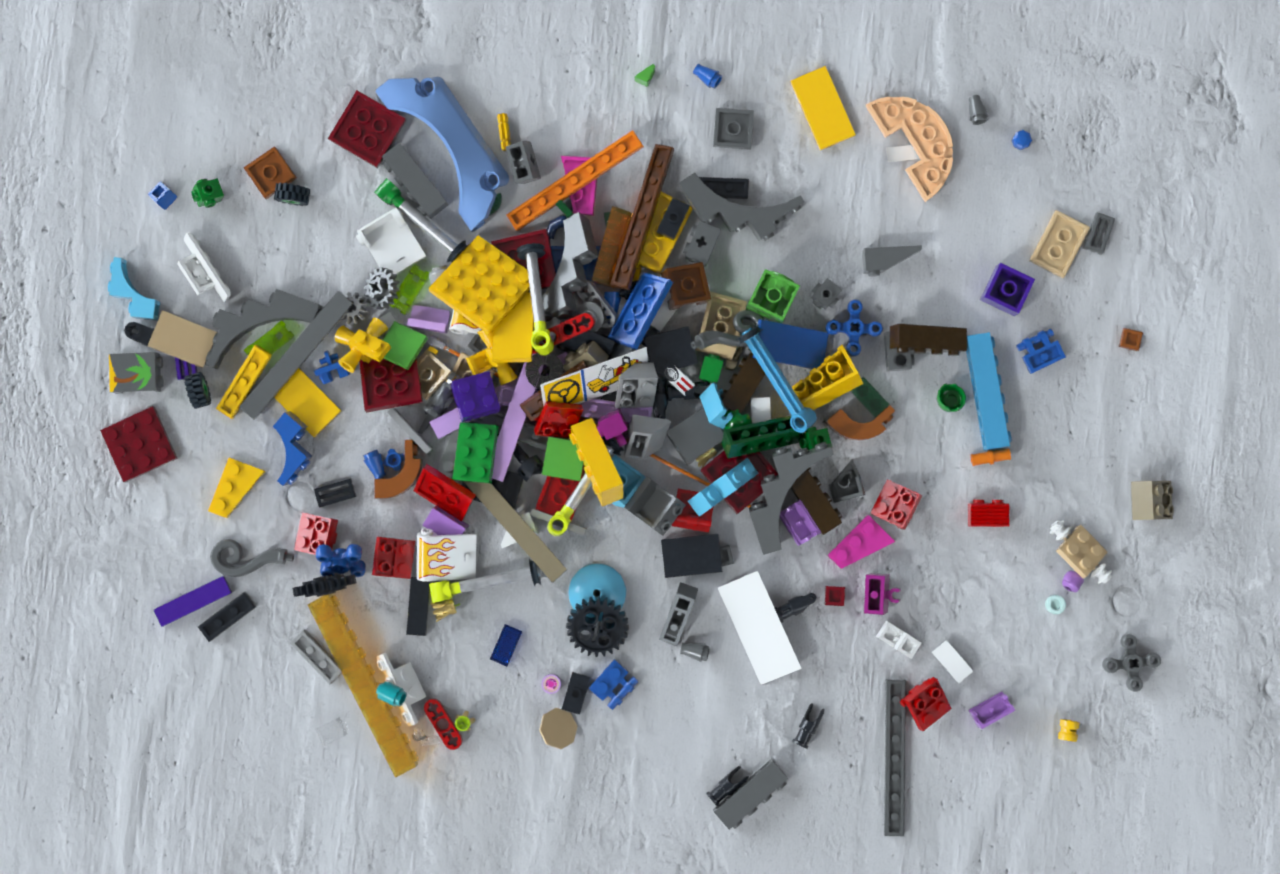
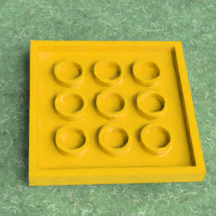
[429,235,530,334]

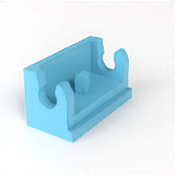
[699,383,733,429]

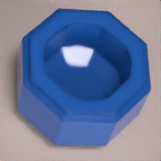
[1012,130,1032,150]

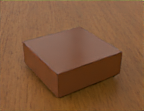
[1119,328,1143,351]

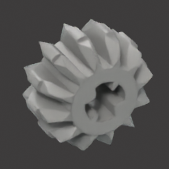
[341,292,369,324]

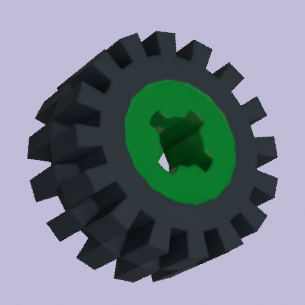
[274,183,310,206]
[184,372,211,409]

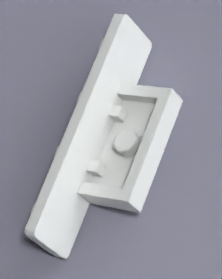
[177,232,231,303]
[376,653,426,726]

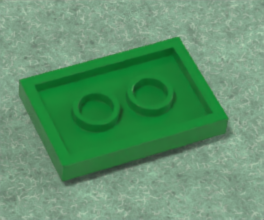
[452,422,499,484]

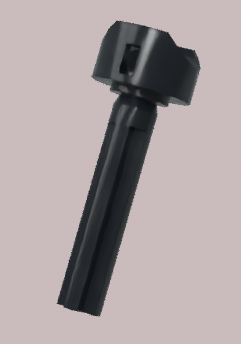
[498,433,544,482]

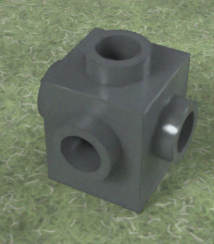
[811,278,842,310]

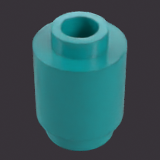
[376,681,407,707]

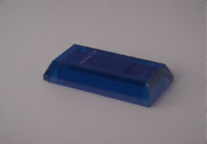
[490,624,523,667]

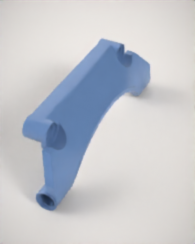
[375,76,509,232]

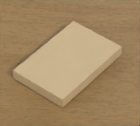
[1029,210,1090,278]
[148,310,217,368]

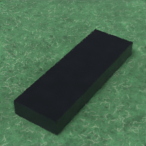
[699,177,749,199]
[406,577,431,636]
[198,592,256,642]

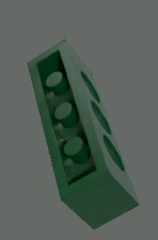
[721,415,802,458]

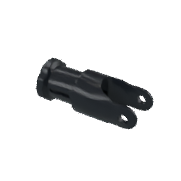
[653,377,668,419]
[667,381,710,401]
[774,593,817,623]
[792,703,825,749]
[706,766,749,807]

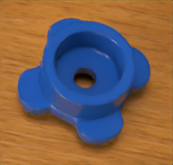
[383,449,405,471]

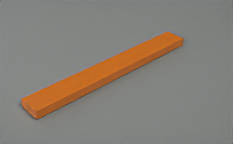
[506,130,644,231]

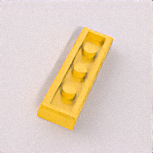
[216,344,272,419]

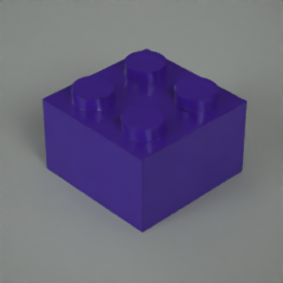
[980,262,1035,316]
[451,371,500,422]

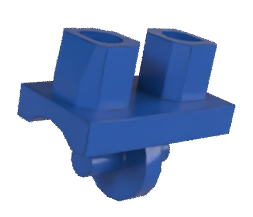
[314,350,350,384]

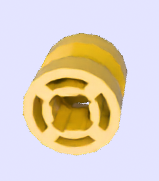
[1058,719,1080,742]

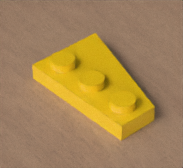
[208,457,266,518]

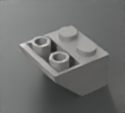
[615,363,658,408]
[624,414,671,460]

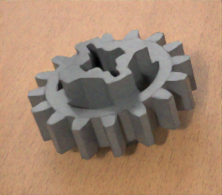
[364,267,400,310]

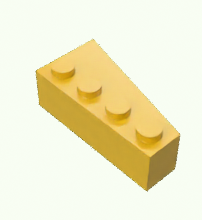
[792,345,863,411]
[569,418,623,507]

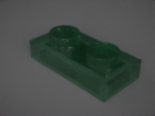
[850,376,890,418]

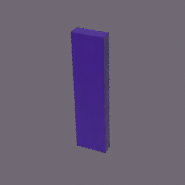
[153,576,232,627]

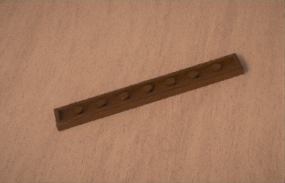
[610,144,674,290]

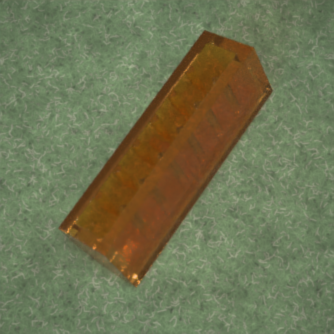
[592,206,633,288]

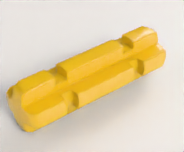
[497,113,511,151]

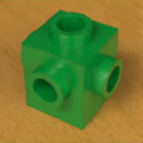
[191,178,224,208]
[799,427,832,450]

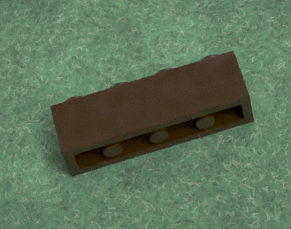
[890,324,967,356]
[720,349,765,414]
[791,467,842,535]

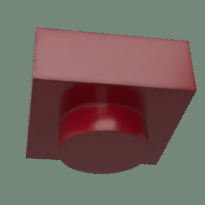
[824,586,845,606]

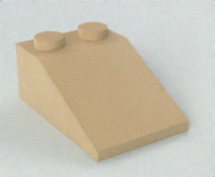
[695,291,747,360]

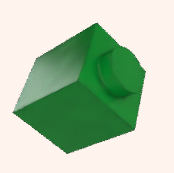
[699,354,723,384]

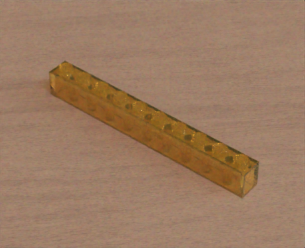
[307,594,419,778]

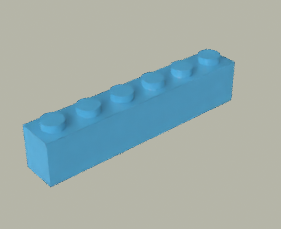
[966,332,1012,451]

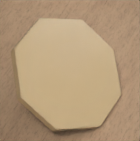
[539,708,578,750]

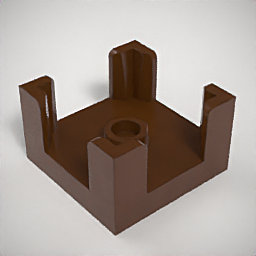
[661,262,711,311]

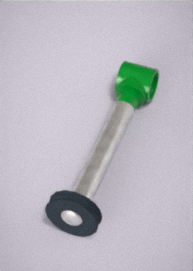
[374,178,469,262]

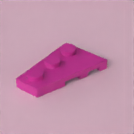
[561,156,597,216]
[827,515,895,569]

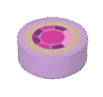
[542,674,561,694]

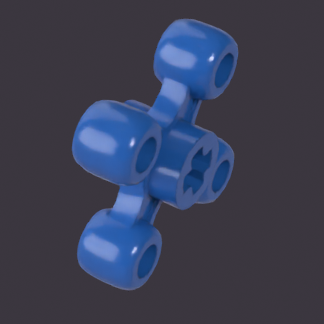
[825,299,883,357]
[316,544,366,577]

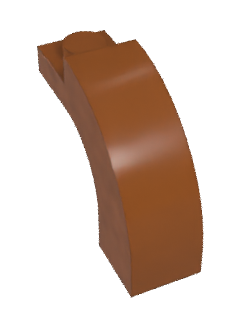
[825,405,895,441]
[374,440,423,499]

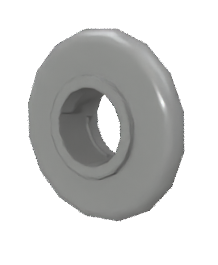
[577,302,604,332]

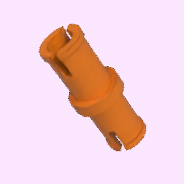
[970,448,1011,466]

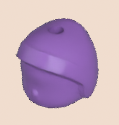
[1062,570,1084,592]

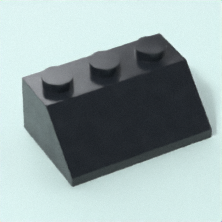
[554,318,615,361]

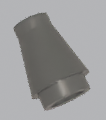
[968,95,988,125]
[680,643,710,662]

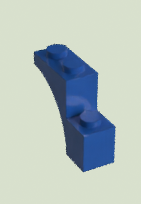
[273,411,312,486]

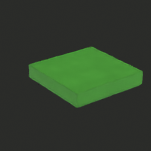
[383,321,428,370]
[542,437,583,481]

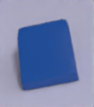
[148,181,177,210]

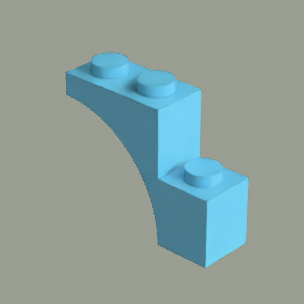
[108,257,160,321]
[688,458,759,516]

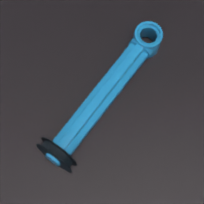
[736,324,817,433]

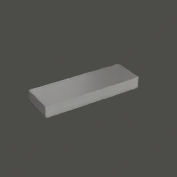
[387,408,433,455]
[530,508,587,536]
[290,629,345,685]

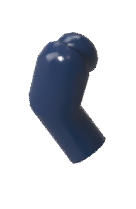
[547,216,567,239]

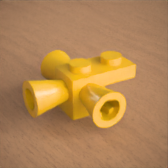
[335,317,391,373]
[466,329,518,385]

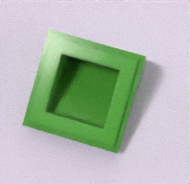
[634,64,655,87]

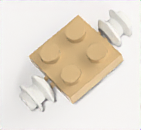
[1049,520,1112,584]

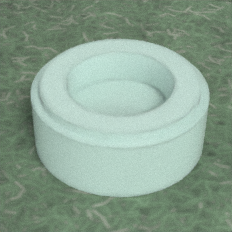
[1045,595,1066,614]

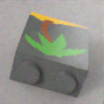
[109,352,164,394]

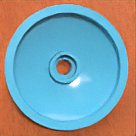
[569,564,626,621]

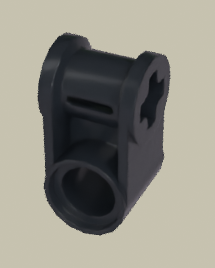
[124,322,158,351]

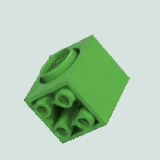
[745,269,800,323]

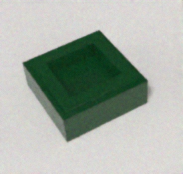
[555,200,574,218]

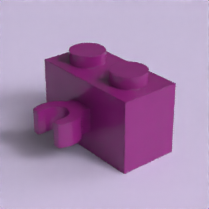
[596,408,628,447]
[864,573,901,615]

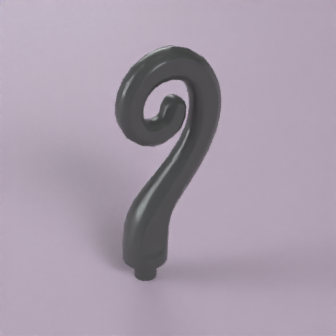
[691,310,764,350]
[210,539,294,577]

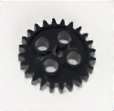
[292,574,357,597]
[566,596,629,657]

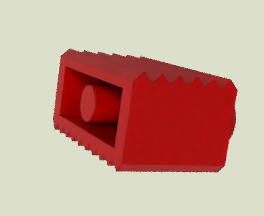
[968,500,1010,527]

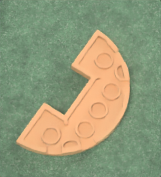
[866,97,953,202]

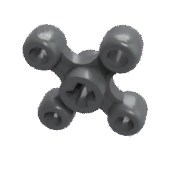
[1102,634,1161,692]

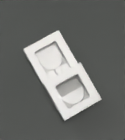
[750,397,771,424]
[876,621,921,659]
[932,640,973,684]

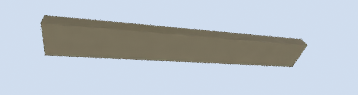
[451,465,568,583]

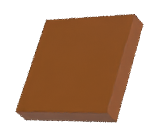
[243,146,297,199]

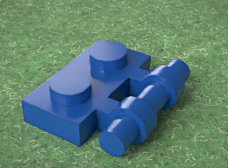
[1016,329,1066,374]
[589,659,639,710]

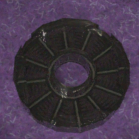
[525,352,564,390]

